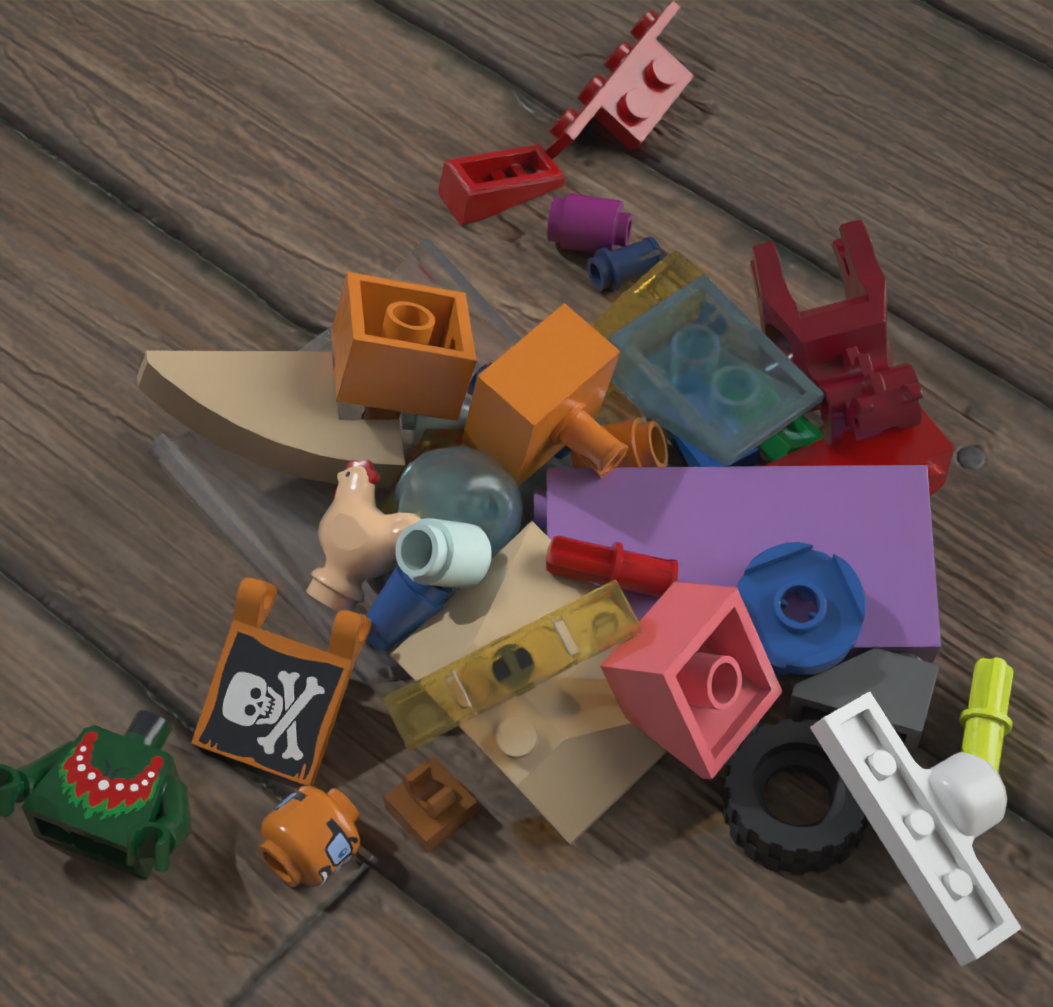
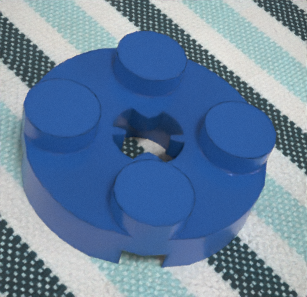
[737,542,867,676]

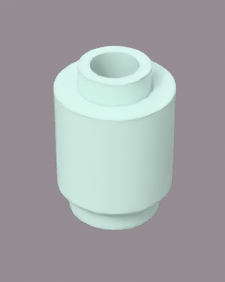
[396,518,491,589]

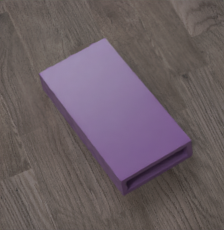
[534,465,941,667]

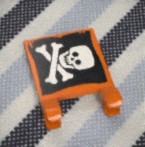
[191,577,372,786]

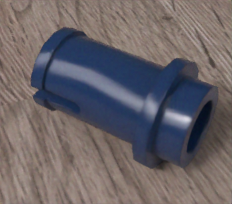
[587,237,664,292]

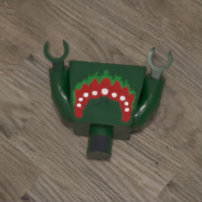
[0,710,192,880]

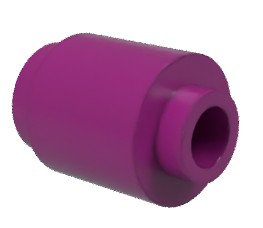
[547,193,632,254]

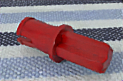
[545,535,679,598]

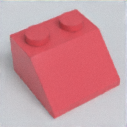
[600,582,783,779]

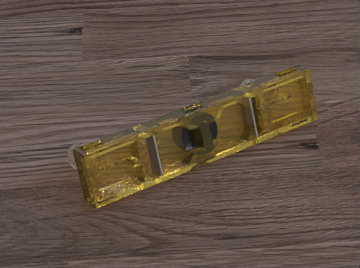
[382,579,641,750]

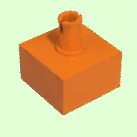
[331,272,477,421]
[462,303,628,489]

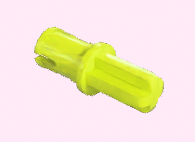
[959,657,1013,773]

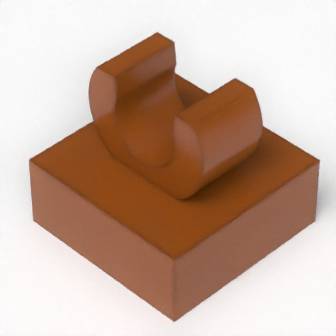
[383,757,478,853]

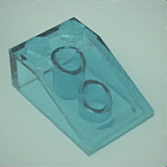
[609,274,824,467]

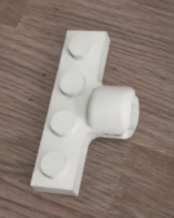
[810,692,1021,967]

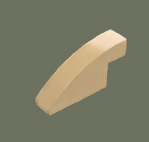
[137,350,405,488]

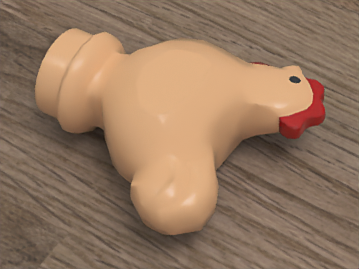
[306,460,421,612]

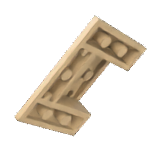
[390,521,668,845]

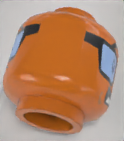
[258,786,360,887]

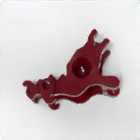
[749,219,923,445]

